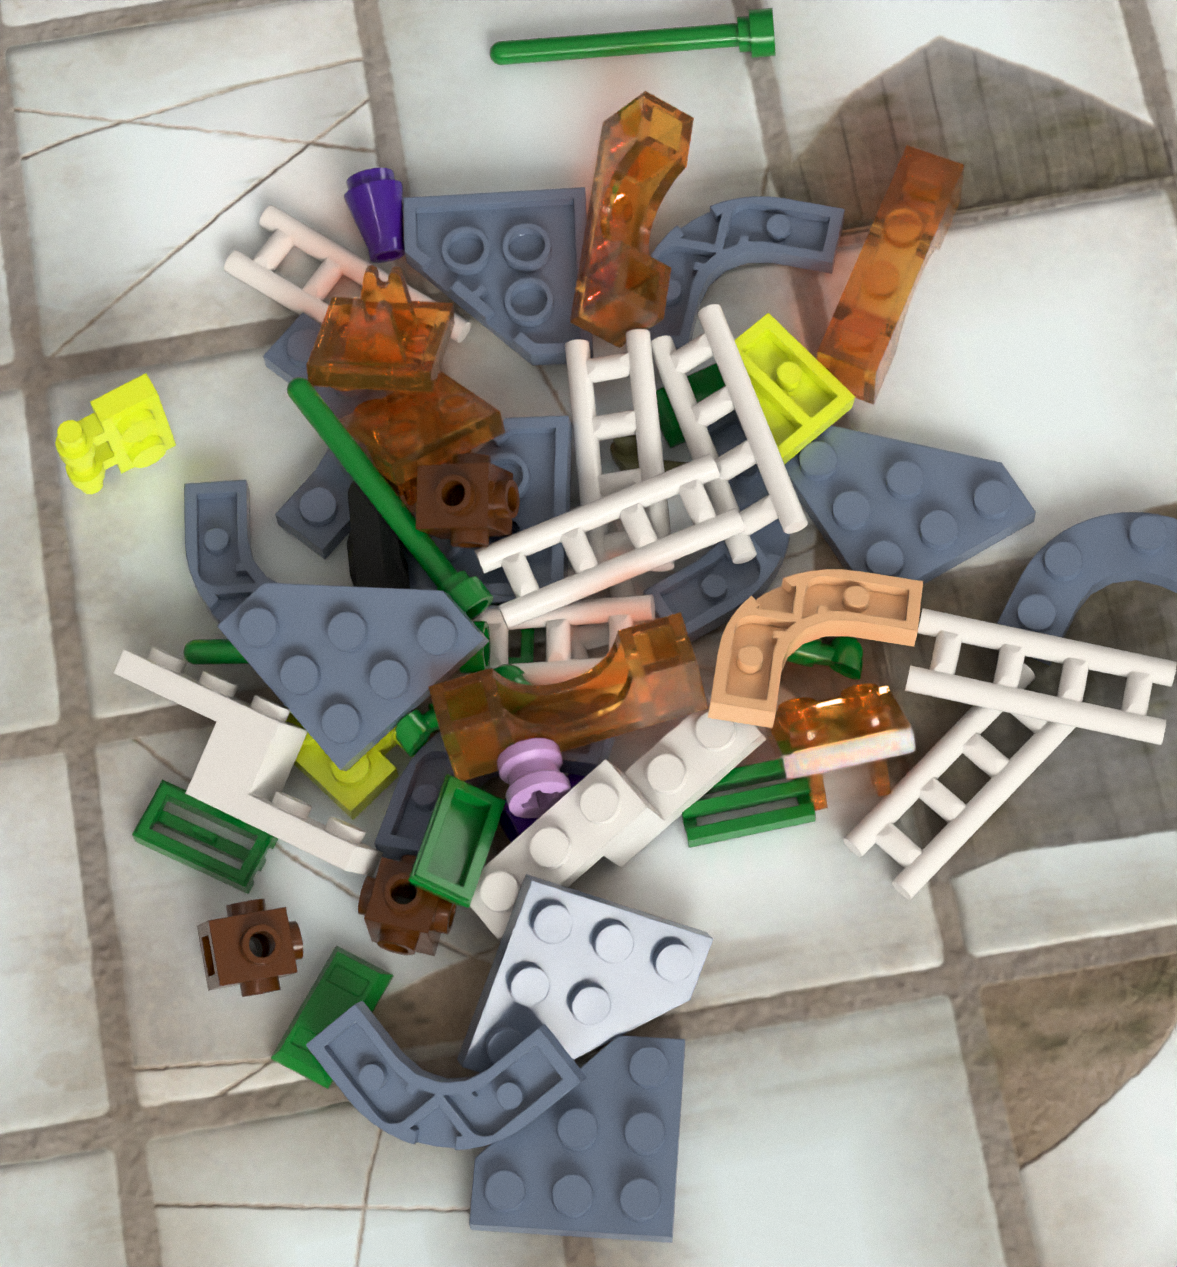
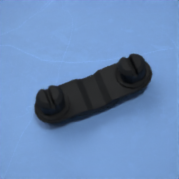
[347,476,410,589]

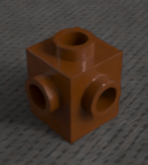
[416,453,520,548]
[358,855,457,956]
[197,899,303,997]

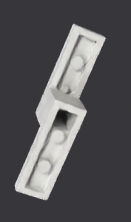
[114,647,383,877]
[470,696,767,941]

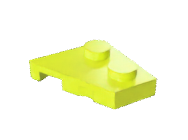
[735,313,855,474]

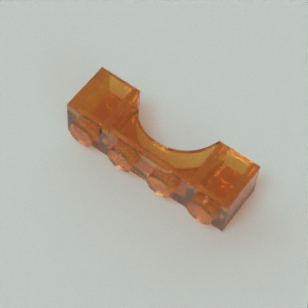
[570,91,694,348]
[817,145,965,404]
[428,612,709,781]

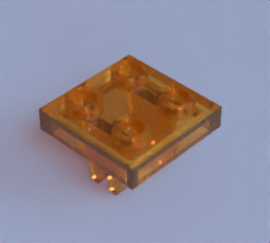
[306,265,455,395]
[339,371,506,506]
[765,683,916,811]

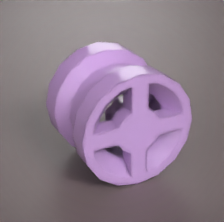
[497,738,571,818]

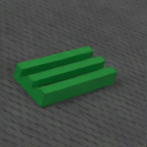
[681,754,816,848]
[132,779,278,894]

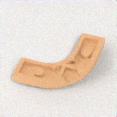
[708,569,923,728]

